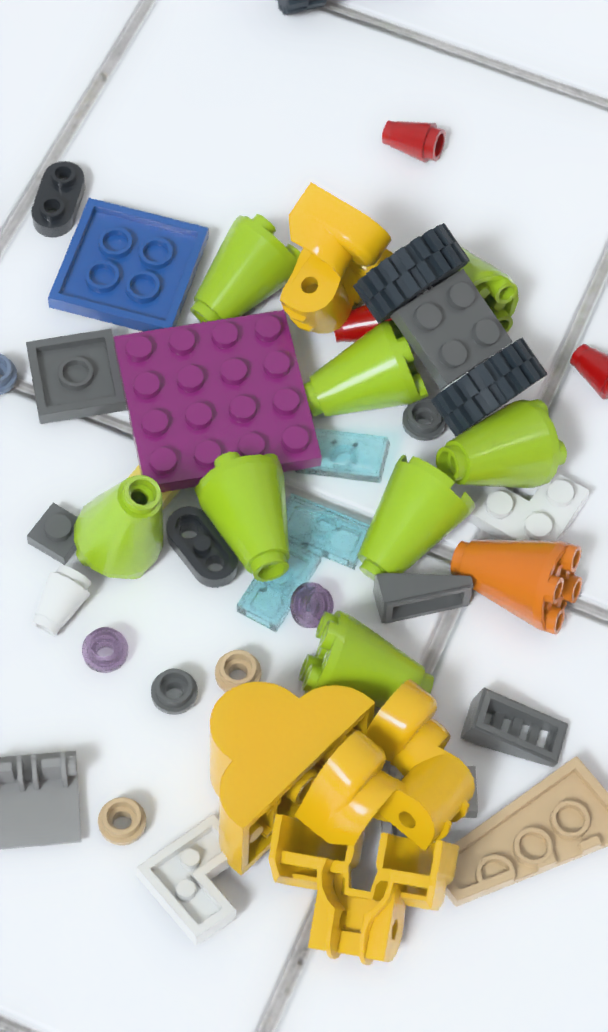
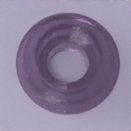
[290,582,334,628]
[82,627,129,673]

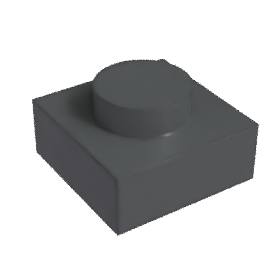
[27,502,78,565]

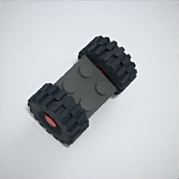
[353,223,547,437]

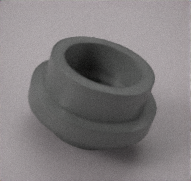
[402,398,446,441]
[151,668,198,715]

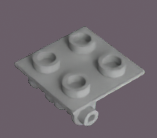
[0,751,82,850]

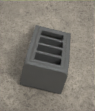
[373,573,473,624]
[460,688,568,768]

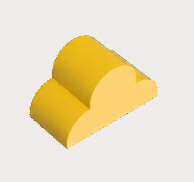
[210,682,375,876]

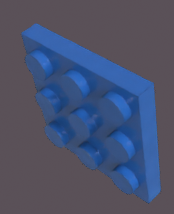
[48,198,209,332]

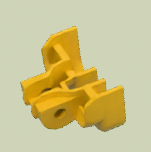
[280,182,393,334]
[294,679,475,851]
[268,814,459,966]

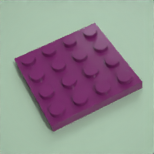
[113,310,322,493]

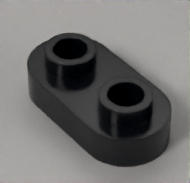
[31,161,85,238]
[166,506,238,588]

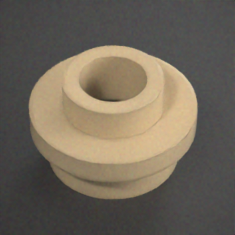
[215,650,261,692]
[98,797,146,845]

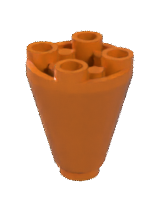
[451,539,582,635]

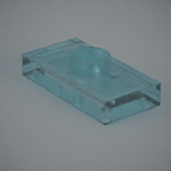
[295,428,390,483]
[286,493,370,570]
[237,538,322,632]

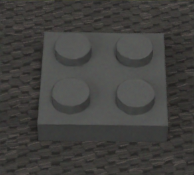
[26,328,127,424]

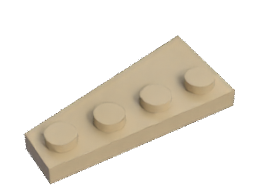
[445,756,608,907]

